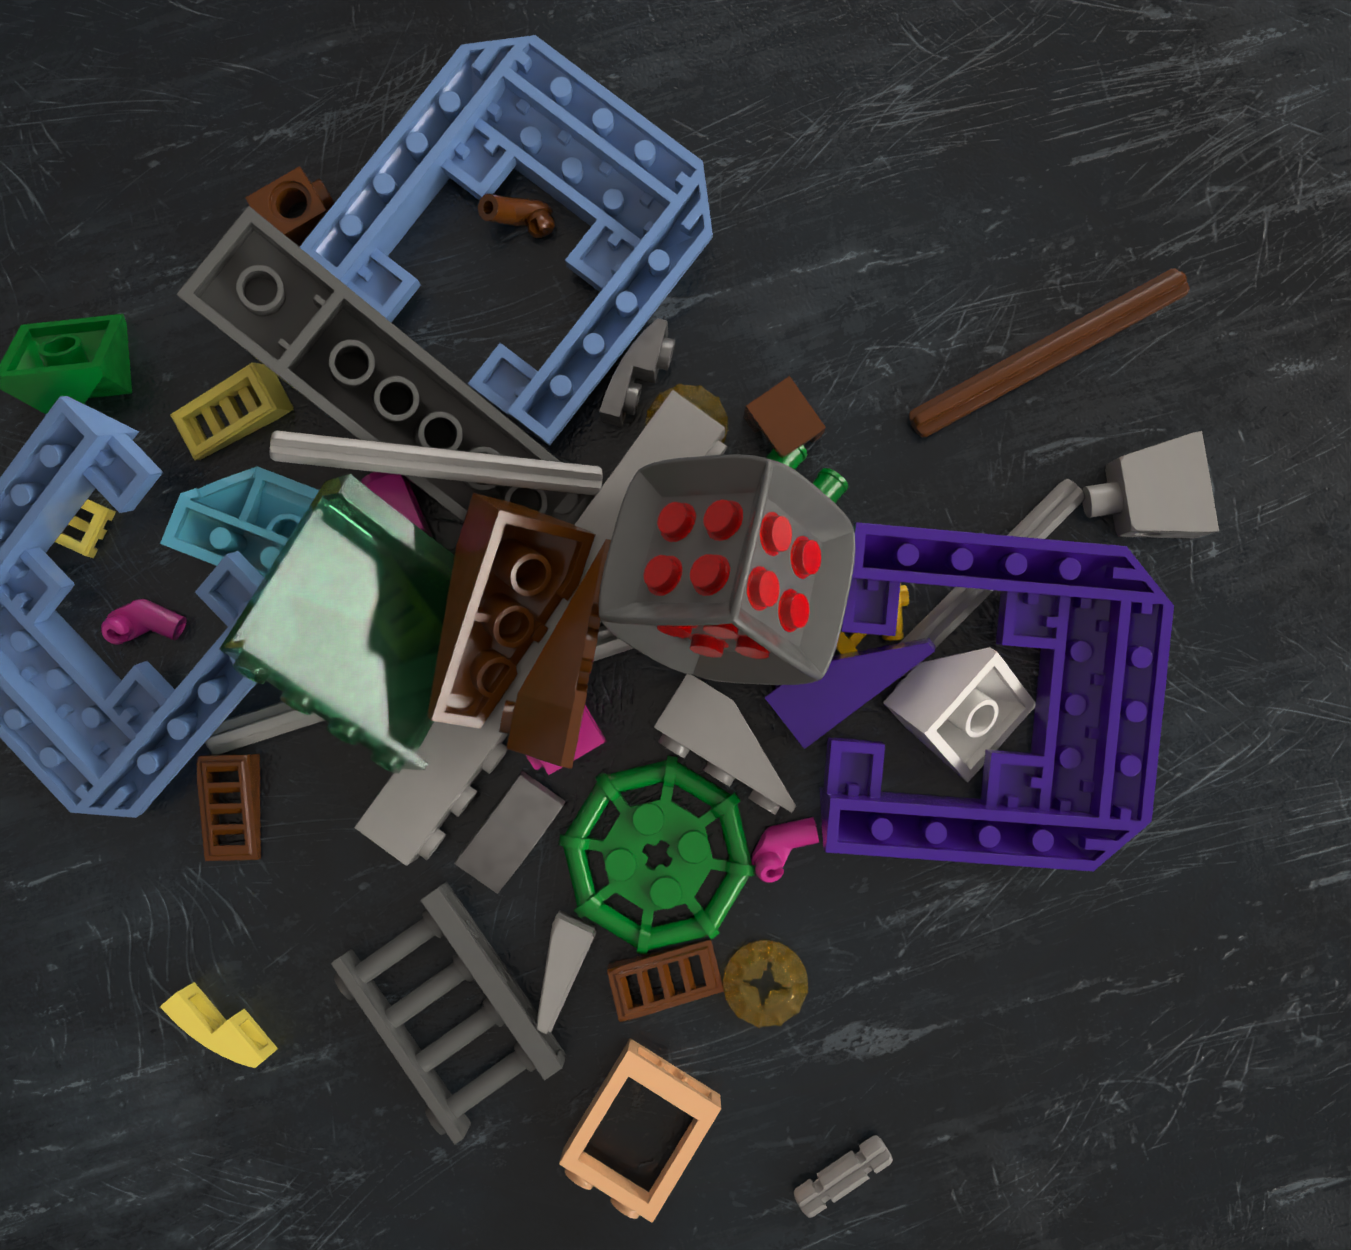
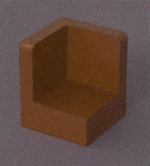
[743,376,826,458]

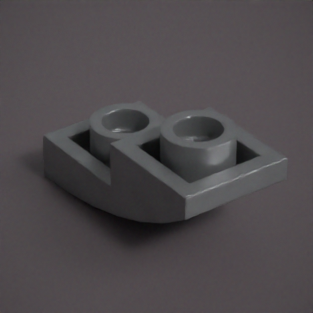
[599,318,675,427]
[454,771,565,894]

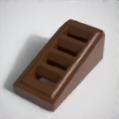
[197,754,261,861]
[607,938,724,1022]

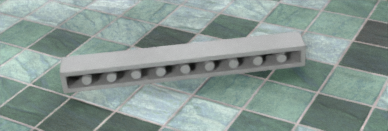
[354,390,727,866]

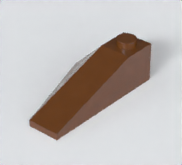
[427,493,596,729]
[499,539,611,769]

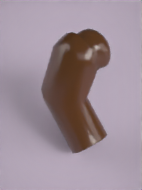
[478,194,555,238]

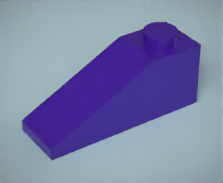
[765,638,935,749]

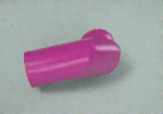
[101,599,187,645]
[751,817,819,883]

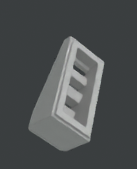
[537,910,597,1034]

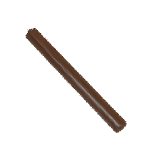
[908,268,1190,438]

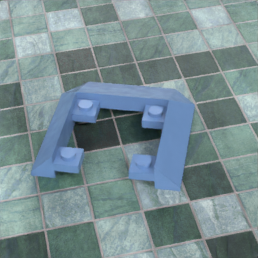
[300,35,713,445]
[0,396,297,818]

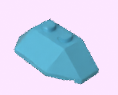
[160,466,384,623]

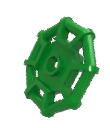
[558,755,756,955]

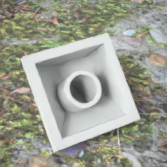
[883,647,1035,782]

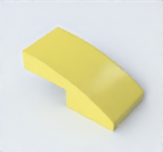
[160,982,278,1068]

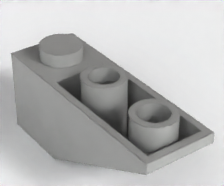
[654,674,796,815]

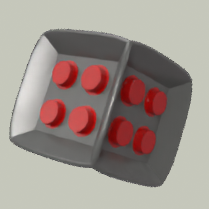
[599,454,856,685]

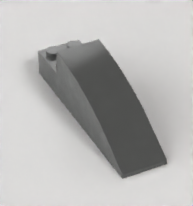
[176,206,596,525]

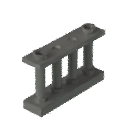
[331,881,567,1145]

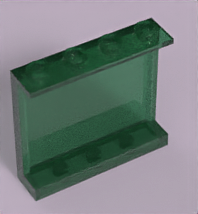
[219,474,455,774]

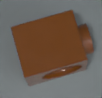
[245,166,335,247]

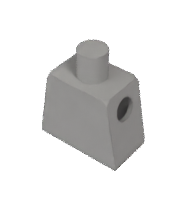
[1082,431,1219,538]

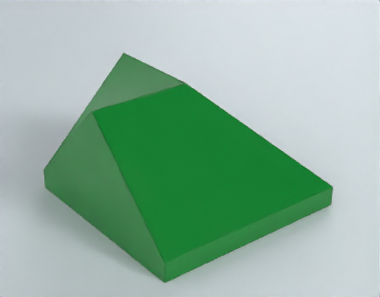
[0,314,132,414]

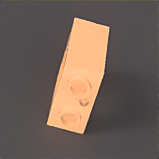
[559,1038,721,1223]

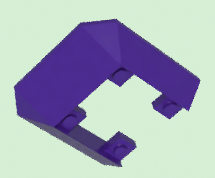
[819,522,1174,872]

